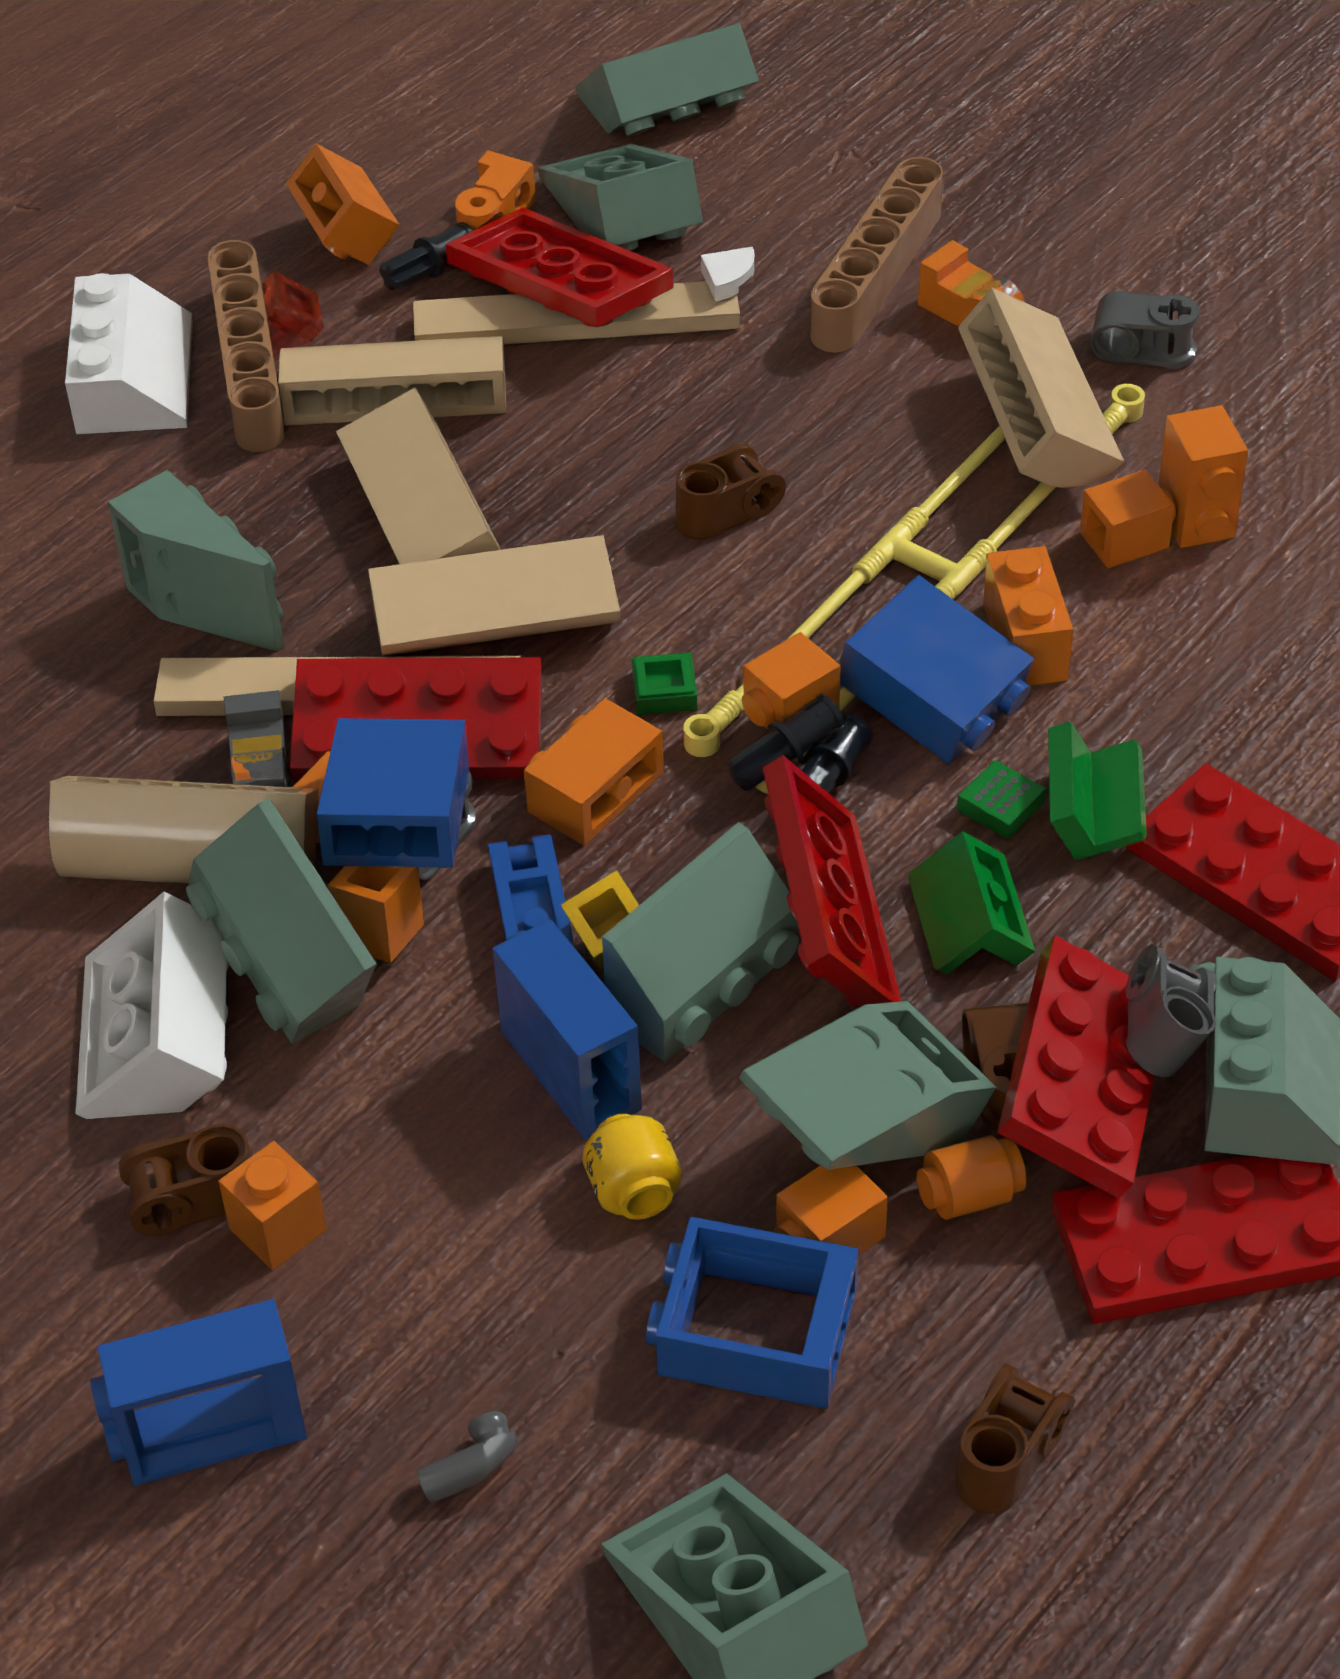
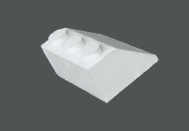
[65,273,193,434]
[75,892,229,1119]

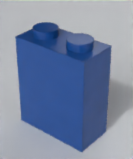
[839,575,1035,765]
[316,718,469,868]
[493,919,642,1140]

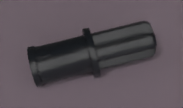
[379,222,473,290]
[727,693,845,791]
[802,714,873,793]

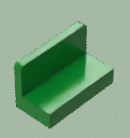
[1048,721,1147,860]
[908,831,1036,974]

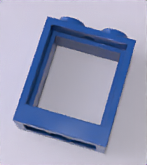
[646,1217,859,1409]
[90,1299,307,1486]

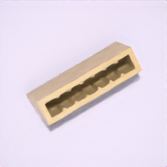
[958,287,1124,488]
[279,336,506,426]
[336,388,501,564]
[368,535,620,657]
[49,776,318,884]

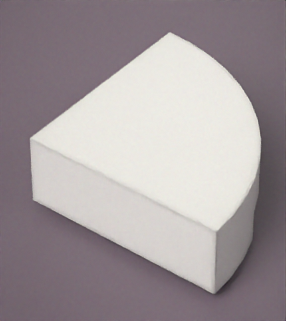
[701,247,755,301]

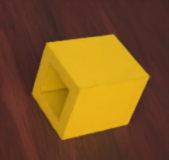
[561,870,639,976]

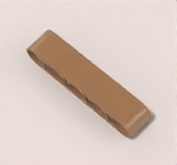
[810,157,943,353]
[207,240,285,452]

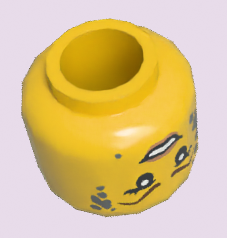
[582,1114,683,1220]

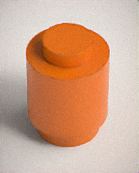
[917,1135,1026,1220]

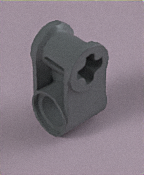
[1090,291,1200,369]
[1125,944,1216,1077]

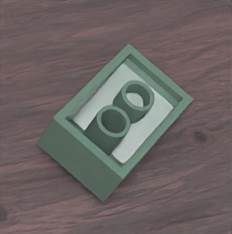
[538,144,703,251]
[601,1473,868,1679]

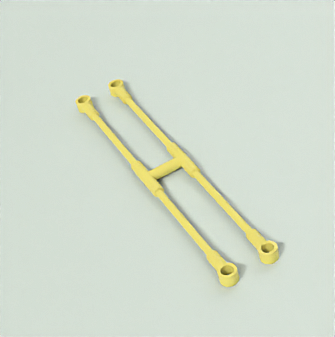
[683,384,1145,794]

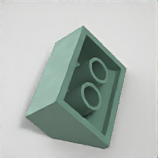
[575,22,759,137]
[186,798,376,1044]
[602,822,799,1063]
[1205,957,1340,1165]

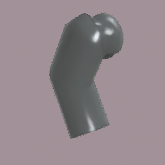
[417,1410,517,1503]

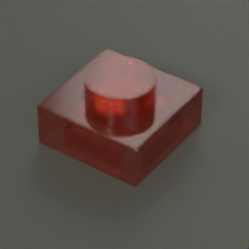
[262,270,324,342]

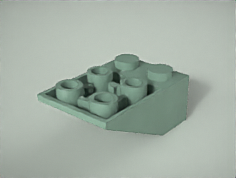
[108,470,284,652]
[739,1001,997,1170]

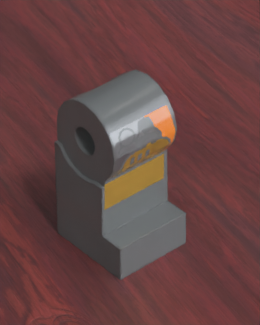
[223,690,290,787]

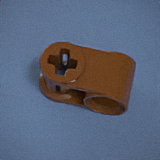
[675,443,786,539]
[962,1003,1029,1131]
[119,1124,252,1235]
[955,1363,1075,1513]

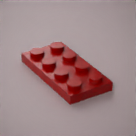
[446,207,674,328]
[290,657,542,779]
[763,755,902,1008]
[1126,763,1340,982]
[997,935,1154,1199]
[1051,1155,1340,1324]

